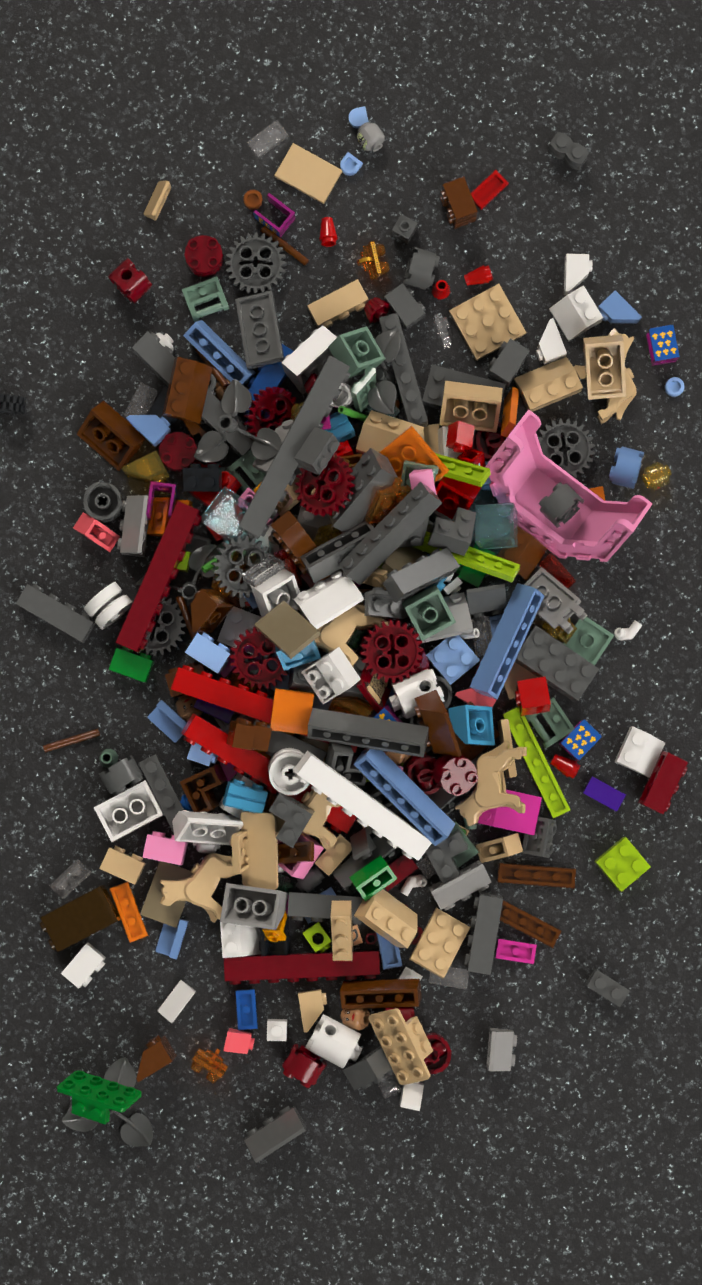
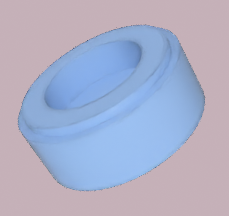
[665,377,684,397]

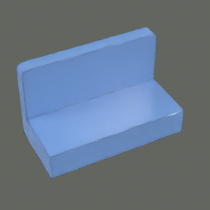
[148,700,187,743]
[156,918,189,959]

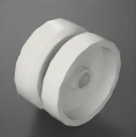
[84,582,133,630]
[268,748,310,795]

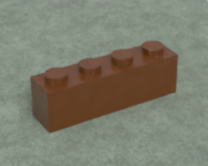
[270,510,317,575]
[340,979,422,1009]

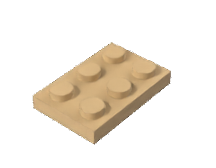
[409,908,470,978]

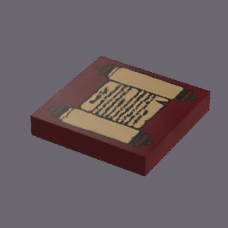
[356,662,392,713]

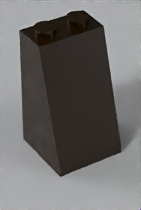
[40,885,121,952]

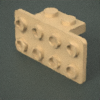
[230,811,279,890]
[368,1008,433,1085]

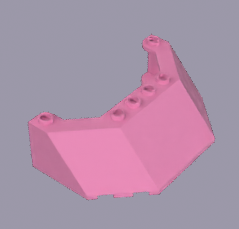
[485,410,652,562]

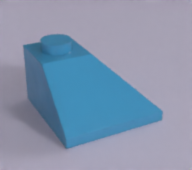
[448,705,495,746]

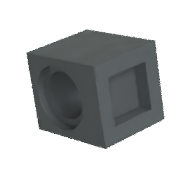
[392,214,418,245]

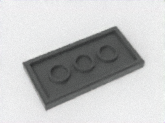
[235,290,284,370]

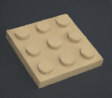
[449,284,526,361]

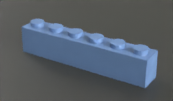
[470,583,545,699]
[354,748,455,846]

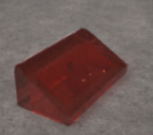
[273,549,302,589]
[539,553,576,589]

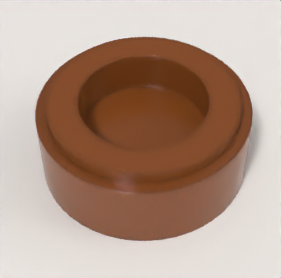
[243,190,263,210]

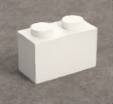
[61,943,106,989]

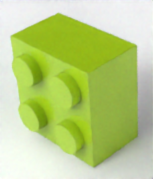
[594,837,651,892]

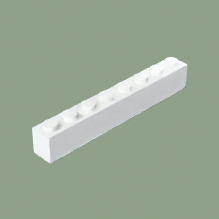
[293,750,432,861]

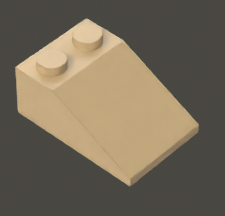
[583,335,626,400]

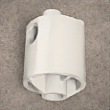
[389,669,445,719]
[305,1014,362,1068]

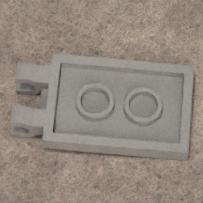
[524,567,588,634]

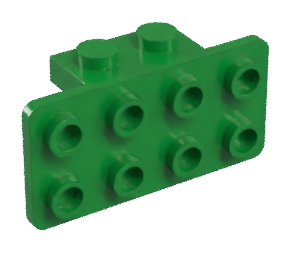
[57,1071,142,1124]

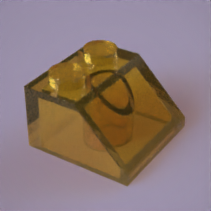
[122,451,169,484]

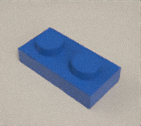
[235,989,258,1030]

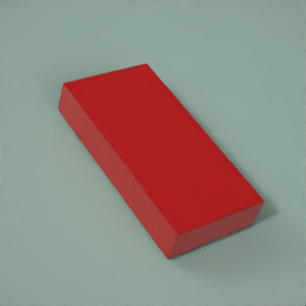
[471,170,509,210]

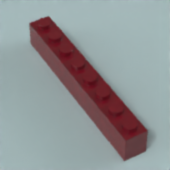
[116,501,202,653]
[224,950,380,985]

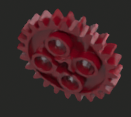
[244,387,300,439]
[294,454,355,517]
[360,619,424,683]
[229,626,289,689]

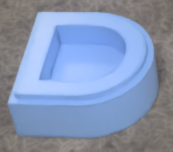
[349,106,369,128]
[340,152,363,176]

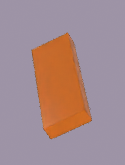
[501,387,519,438]
[110,882,148,943]

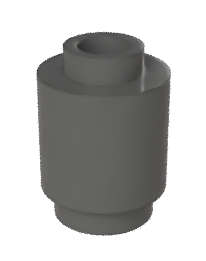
[296,866,325,893]

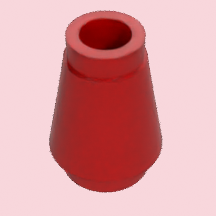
[319,217,338,247]
[464,265,493,286]
[432,280,450,300]
[551,754,581,779]

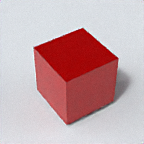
[515,676,551,716]

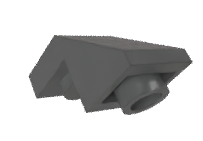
[350,826,377,860]

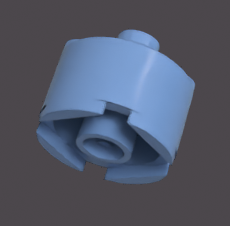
[609,446,644,489]

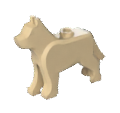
[574,328,637,425]
[315,604,388,668]
[455,741,527,826]
[272,789,341,850]
[160,853,242,923]

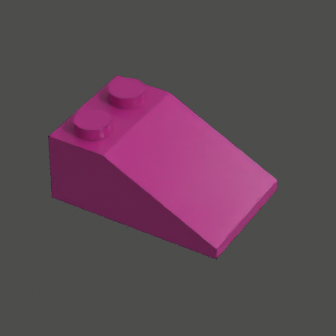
[478,790,542,835]

